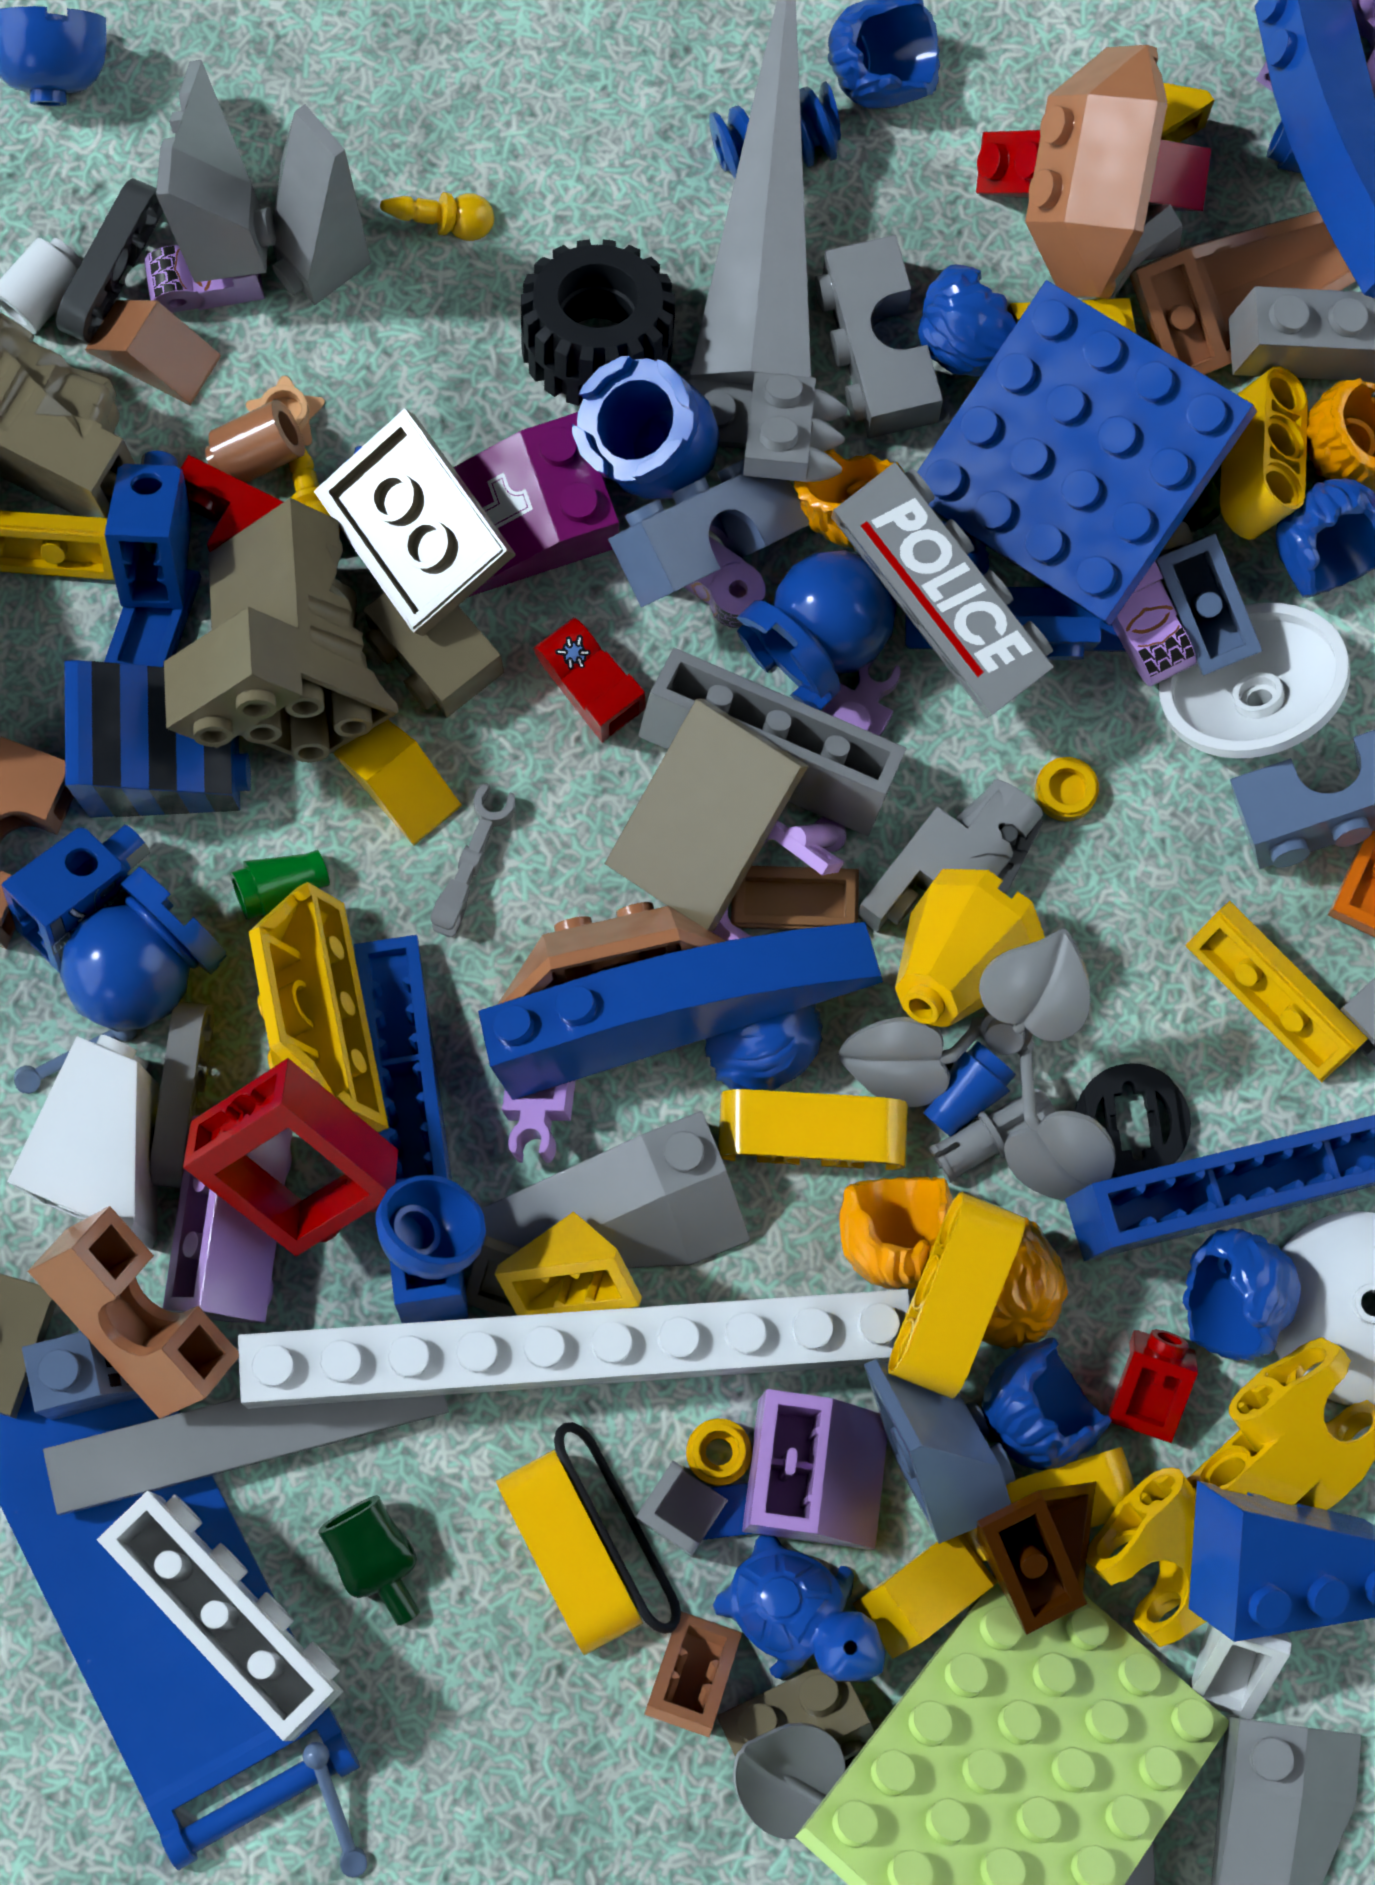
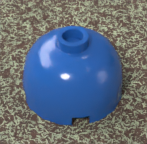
[0,6,107,106]

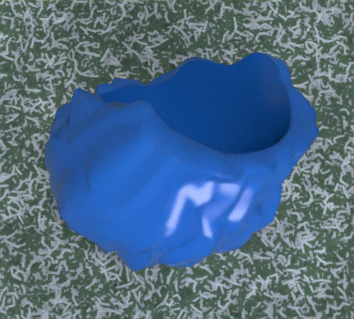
[828,0,940,109]
[918,264,1016,377]
[1275,478,1375,598]
[1183,1229,1301,1361]
[981,1337,1112,1470]

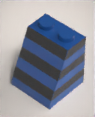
[64,660,251,818]

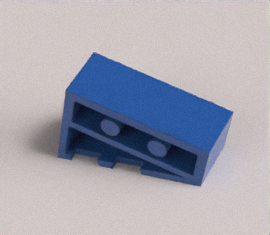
[1189,1480,1375,1642]

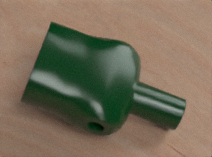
[318,1495,420,1626]

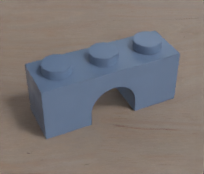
[608,459,809,608]
[1230,730,1375,869]

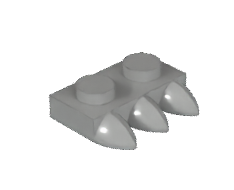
[743,372,847,482]

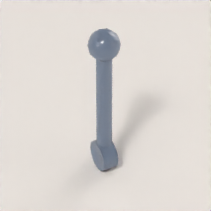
[14,1029,138,1094]
[302,1742,367,1878]

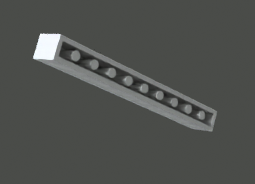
[238,1289,910,1409]

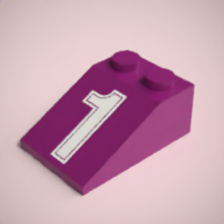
[453,412,619,597]

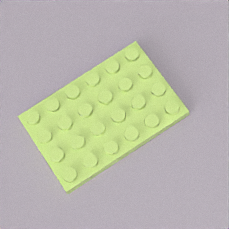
[795,1576,1229,1885]

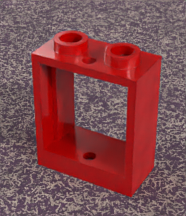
[183,1058,398,1256]

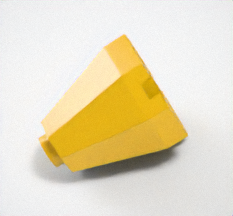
[895,869,1045,1027]

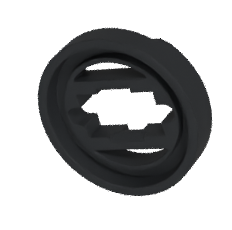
[1074,1063,1191,1178]

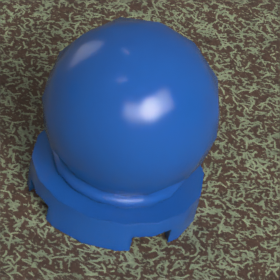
[572,356,720,500]
[736,550,897,711]
[60,866,227,1032]

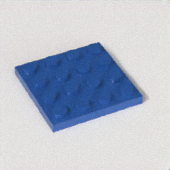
[917,280,1257,626]

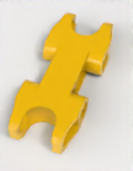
[1086,1337,1375,1647]

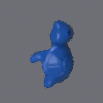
[713,1535,886,1682]

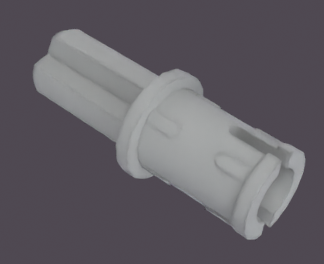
[929,1089,1055,1183]

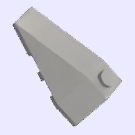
[156,60,276,282]
[272,104,371,305]
[481,1111,750,1269]
[1211,1716,1361,1885]

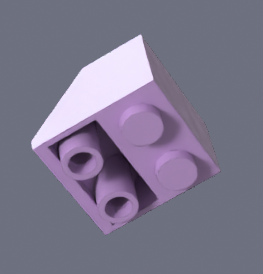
[742,1389,887,1550]

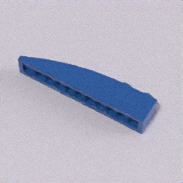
[1254,0,1375,298]
[478,922,883,1100]
[354,935,469,1323]
[1065,1115,1375,1262]

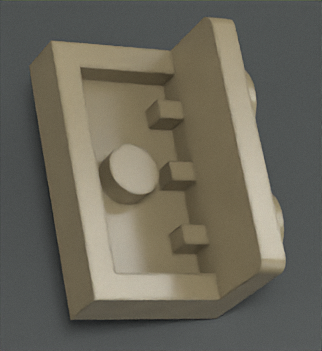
[717,1666,875,1770]

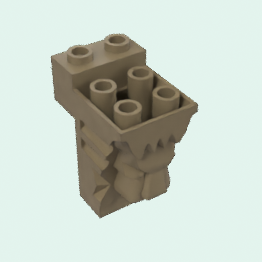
[0,312,135,518]
[164,498,398,763]

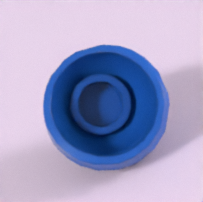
[375,1175,486,1280]

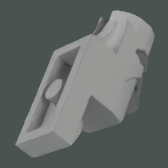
[858,779,1043,933]

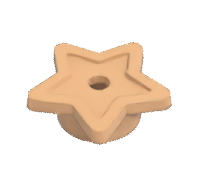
[246,375,325,446]

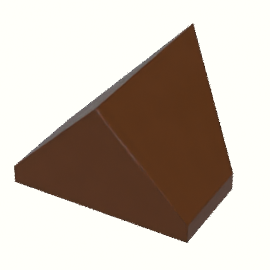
[977,1482,1096,1635]

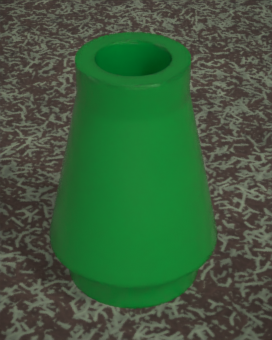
[230,850,330,920]

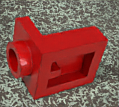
[1108,1329,1198,1443]

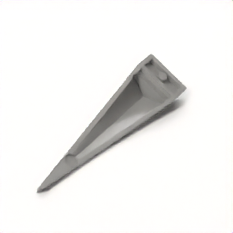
[689,0,811,449]

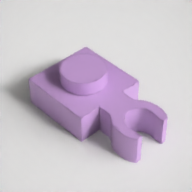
[822,660,901,737]
[502,1080,576,1163]

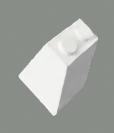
[7,1034,159,1250]

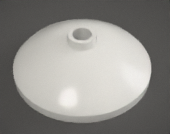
[1159,603,1351,758]
[1274,1211,1375,1406]

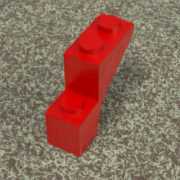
[976,130,1211,211]

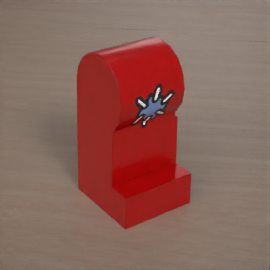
[533,617,646,743]

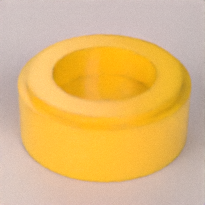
[1034,757,1099,822]

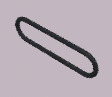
[554,1422,681,1634]

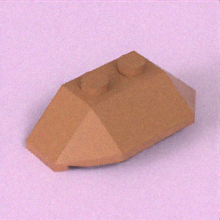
[1025,45,1167,299]
[497,902,726,1005]

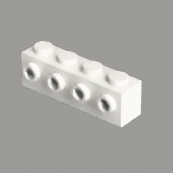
[97,1491,344,1741]

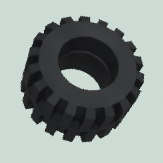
[521,239,675,406]

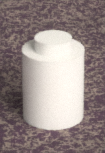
[0,238,82,334]

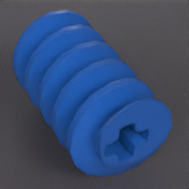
[709,81,841,179]

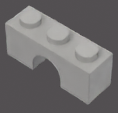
[815,235,943,439]

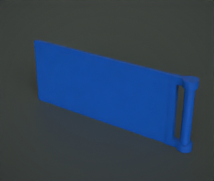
[0,1331,360,1870]

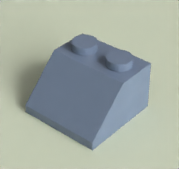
[864,1359,1015,1544]

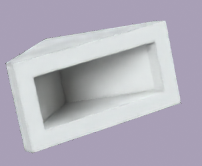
[1190,1623,1292,1720]

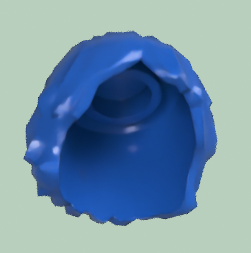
[705,1004,823,1091]

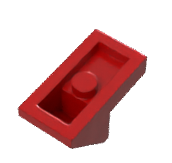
[181,455,283,552]

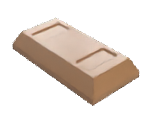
[731,866,859,930]

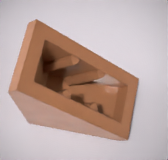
[85,300,221,406]
[644,1611,742,1737]

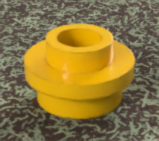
[686,1418,752,1486]

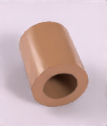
[205,400,305,483]

